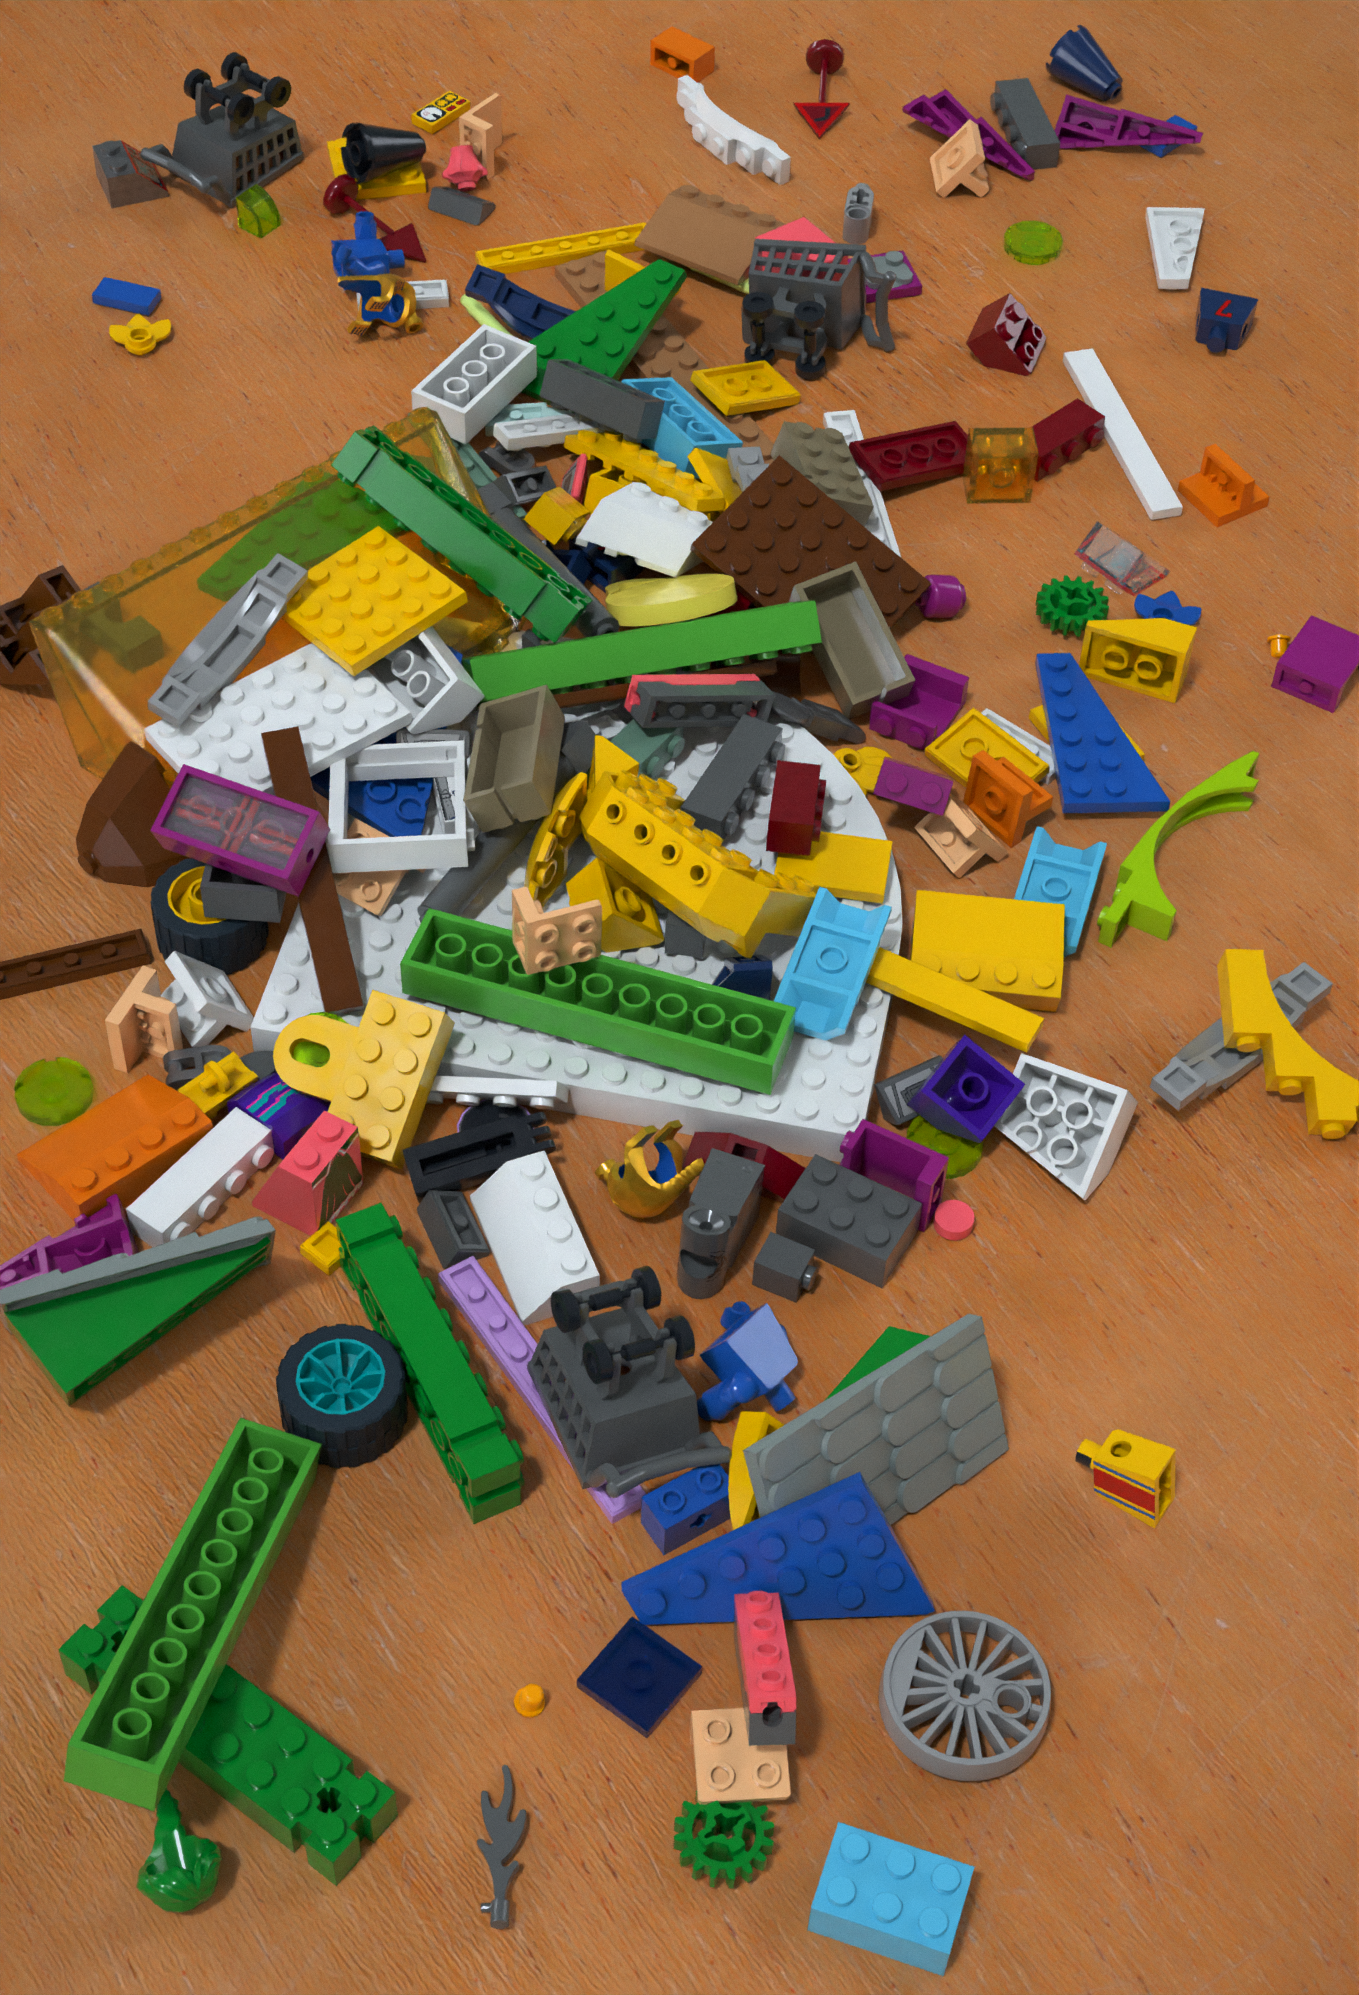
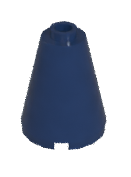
[1046,25,1123,101]

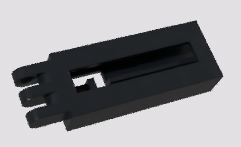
[402,1112,556,1203]

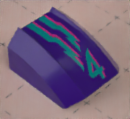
[227,1072,331,1160]

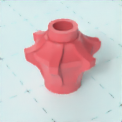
[442,145,488,192]

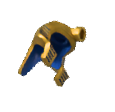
[338,274,424,337]
[595,1120,705,1219]

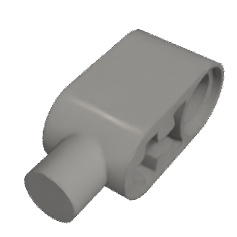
[842,183,874,244]

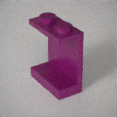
[1271,615,1359,713]
[869,654,969,751]
[873,756,954,816]
[840,1119,949,1232]

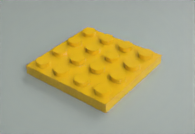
[281,526,468,676]

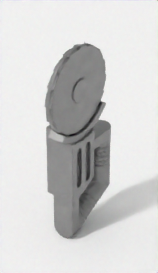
[771,691,866,744]

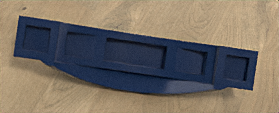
[465,264,639,356]

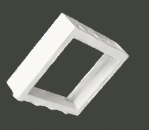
[328,740,475,873]

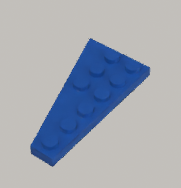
[1035,653,1170,813]

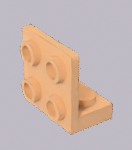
[459,93,502,180]
[333,818,426,916]
[512,886,602,975]
[689,1708,791,1805]

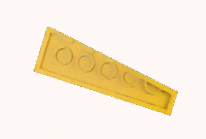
[564,430,725,512]

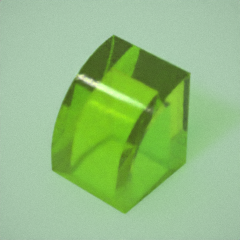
[236,184,281,239]

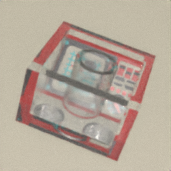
[1074,521,1170,596]

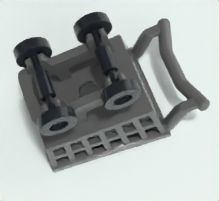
[140,52,304,208]
[741,239,896,380]
[527,1266,732,1498]

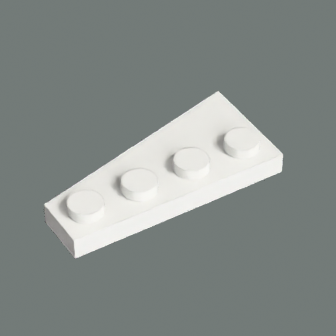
[1145,207,1205,290]

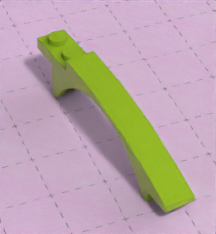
[1097,751,1259,948]

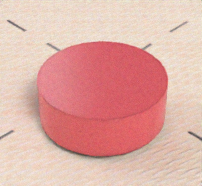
[933,1200,975,1240]

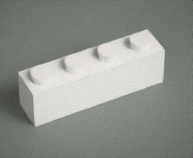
[126,1107,275,1247]

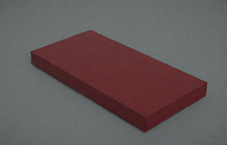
[849,421,988,491]

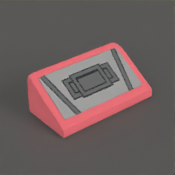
[561,454,587,504]

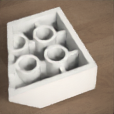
[575,482,713,578]
[994,1053,1138,1200]

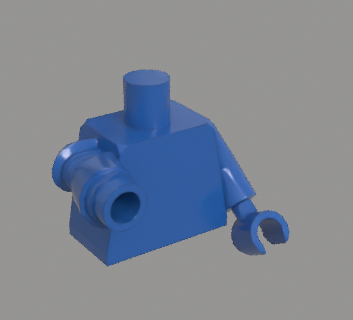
[331,211,405,290]
[697,1301,798,1421]

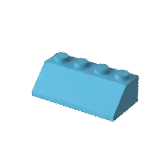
[622,377,743,478]

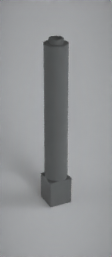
[464,482,619,637]
[417,721,596,923]

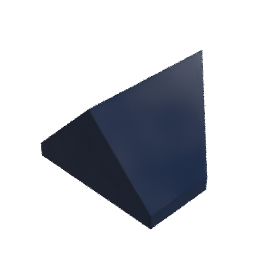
[711,955,773,1000]

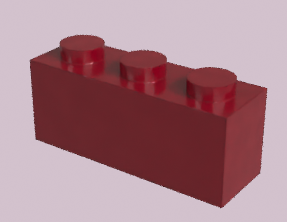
[1010,398,1106,482]
[766,760,826,856]

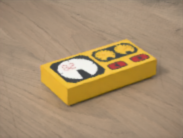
[411,90,471,134]

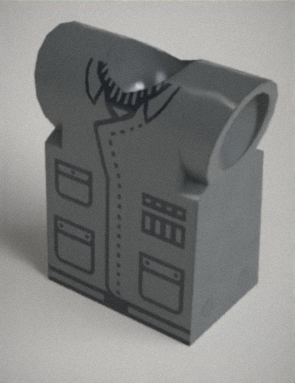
[677,1148,765,1299]

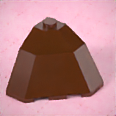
[0,565,83,685]
[76,741,191,887]

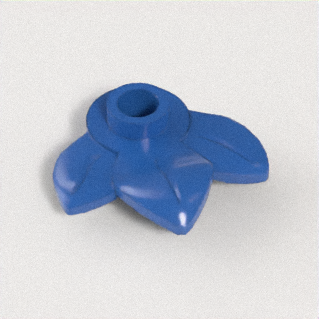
[1134,591,1201,626]

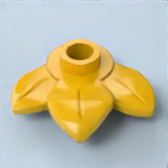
[109,314,171,355]
[833,746,892,796]

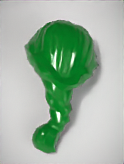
[136,1789,222,1913]

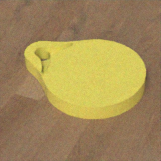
[605,574,737,626]

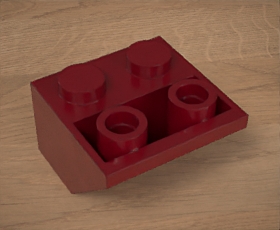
[966,293,1046,376]

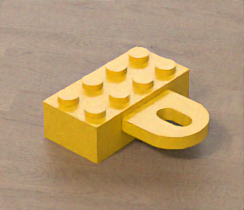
[273,990,455,1169]

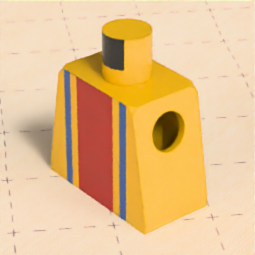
[1075,1429,1176,1528]

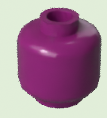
[915,574,966,618]

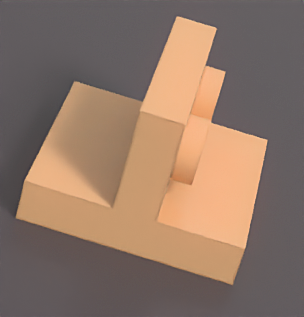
[930,119,989,198]
[914,793,1008,878]
[105,966,183,1074]

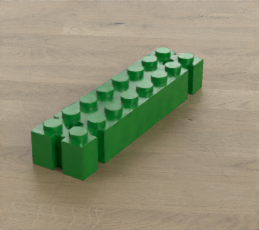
[331,425,593,643]
[336,1203,525,1524]
[58,1585,398,1886]

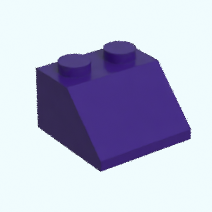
[907,1035,1025,1143]

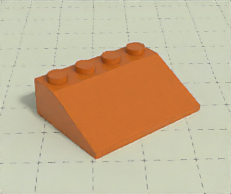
[17,1074,213,1221]

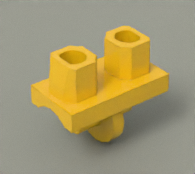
[178,1051,258,1120]

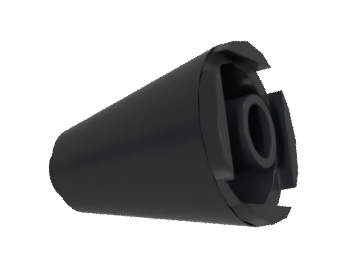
[341,123,426,184]

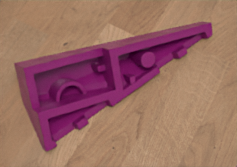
[902,89,1035,180]
[1054,95,1203,149]
[0,1194,139,1290]

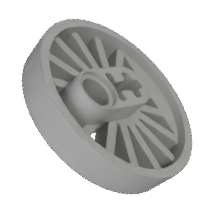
[878,1611,1051,1781]

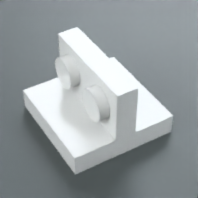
[161,951,254,1047]

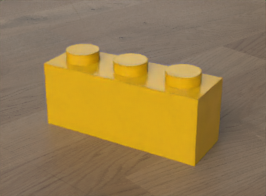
[523,486,590,545]

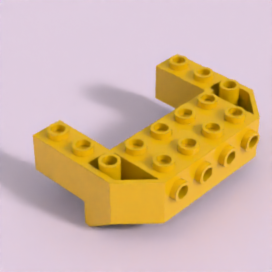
[579,770,816,959]

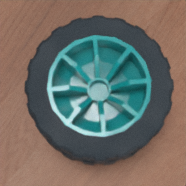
[276,1324,408,1468]

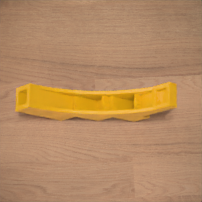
[1217,949,1359,1139]

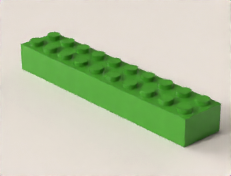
[462,600,822,707]
[400,908,796,1095]
[64,1418,322,1811]

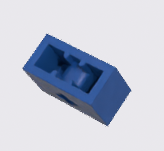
[641,1464,731,1555]

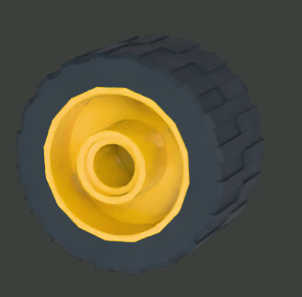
[150,858,269,975]

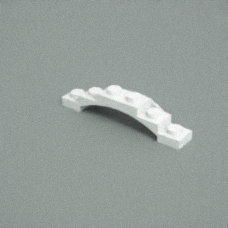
[676,75,791,185]

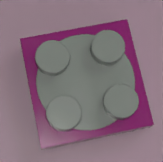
[847,250,922,303]

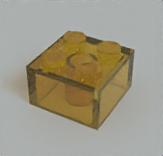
[962,427,1038,504]

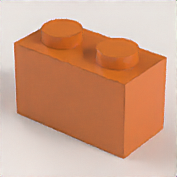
[650,26,715,83]

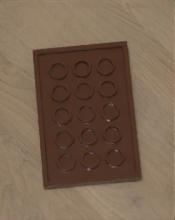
[690,455,931,656]

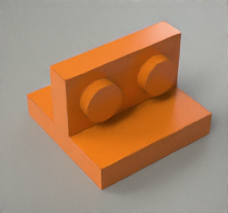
[1177,444,1270,527]
[963,750,1054,848]

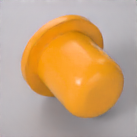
[1267,634,1291,658]
[514,1683,545,1718]

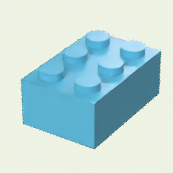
[807,1822,974,1976]

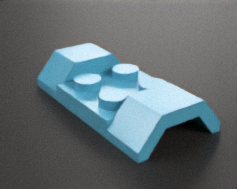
[1014,826,1107,957]
[774,887,892,1041]

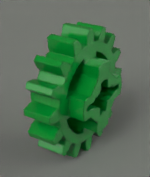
[1035,575,1109,637]
[673,1791,774,1889]

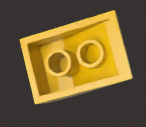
[1079,618,1197,703]

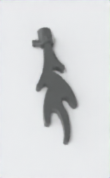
[477,1765,527,1929]

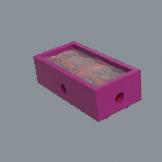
[150,764,331,897]

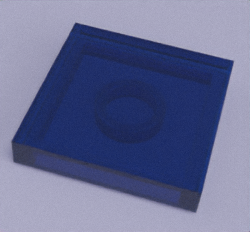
[577,1616,703,1738]

